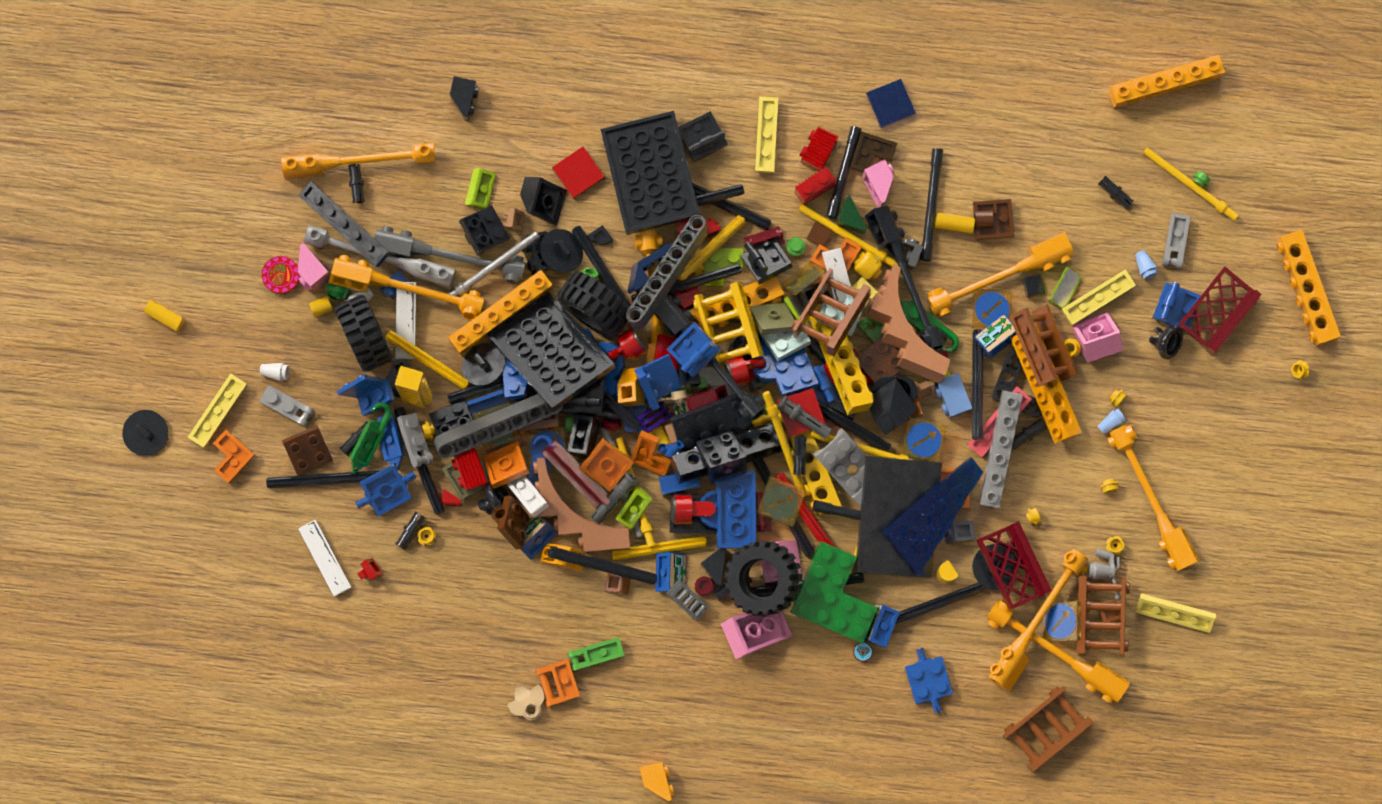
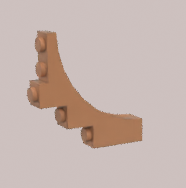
[865,264,950,383]
[533,457,630,552]

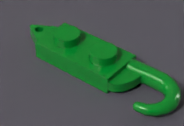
[900,300,959,353]
[349,402,392,474]

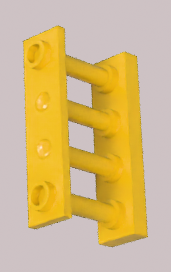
[694,282,764,368]

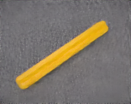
[678,215,746,281]
[385,330,469,389]
[612,536,707,560]

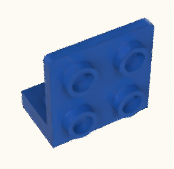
[634,354,682,410]
[337,374,395,416]

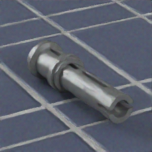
[777,395,832,439]
[591,472,640,524]

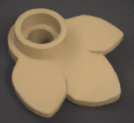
[657,390,692,404]
[507,685,544,720]

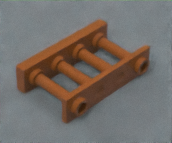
[791,268,871,357]
[1009,304,1077,387]
[1077,576,1130,656]
[1003,686,1094,772]

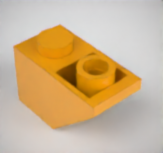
[617,367,645,407]
[540,543,587,572]
[640,762,675,802]

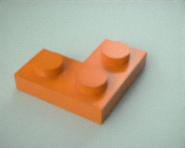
[810,237,862,272]
[213,430,255,484]
[631,431,672,476]

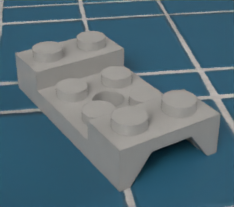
[813,428,866,507]

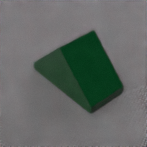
[837,195,867,234]

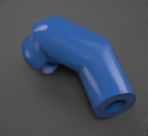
[658,440,684,458]

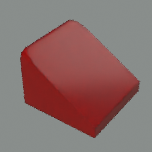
[442,489,462,507]

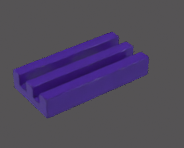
[636,401,674,433]

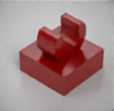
[357,558,383,580]

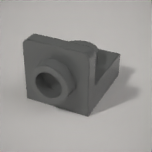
[902,238,923,270]
[943,521,976,544]

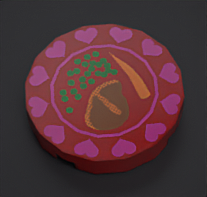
[261,256,300,294]

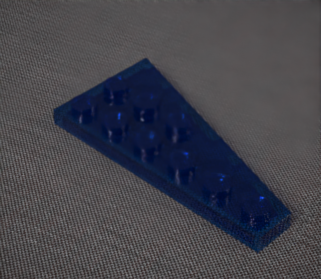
[883,457,983,576]

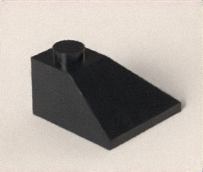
[520,177,567,226]
[869,378,918,435]

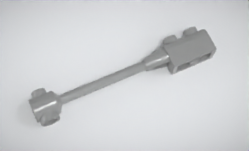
[304,225,456,290]

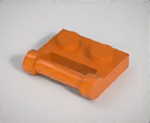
[535,659,580,707]

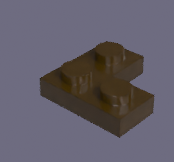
[850,131,897,173]

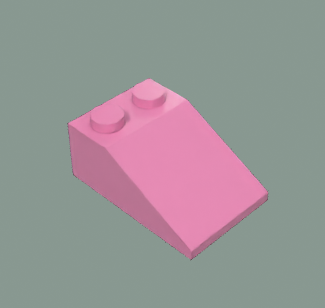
[721,612,793,659]

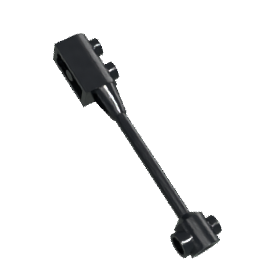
[865,206,947,351]
[654,294,766,422]

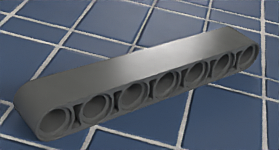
[626,215,708,330]
[434,394,563,458]

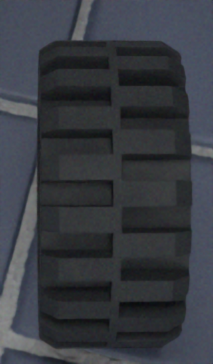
[557,271,630,338]
[335,295,393,372]
[724,541,802,616]

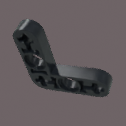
[992,350,1042,418]

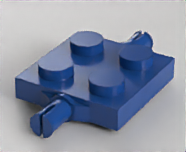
[355,464,417,516]
[905,648,953,713]

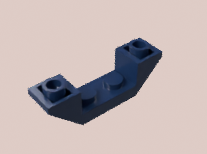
[627,243,696,294]

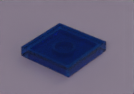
[866,79,916,128]

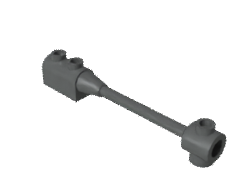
[375,226,526,285]

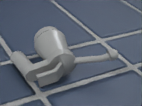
[1087,548,1121,600]

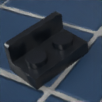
[520,231,551,276]

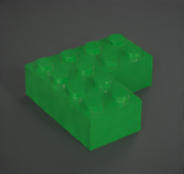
[790,541,878,643]

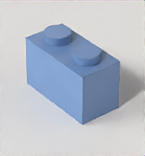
[935,373,972,419]

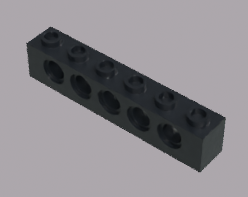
[671,423,788,484]

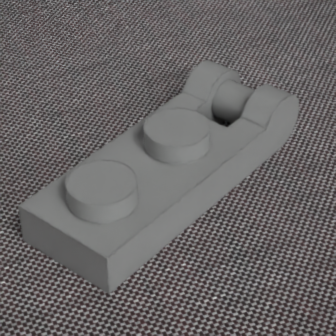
[1162,213,1191,269]
[259,385,315,427]
[397,413,433,467]

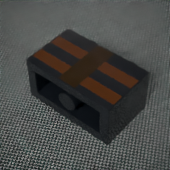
[568,414,600,459]

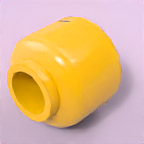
[853,251,882,280]

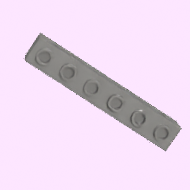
[979,390,1022,508]

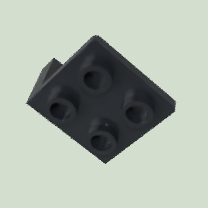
[697,431,747,483]

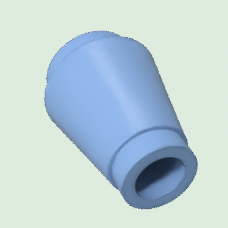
[1135,250,1158,280]
[1098,409,1127,435]

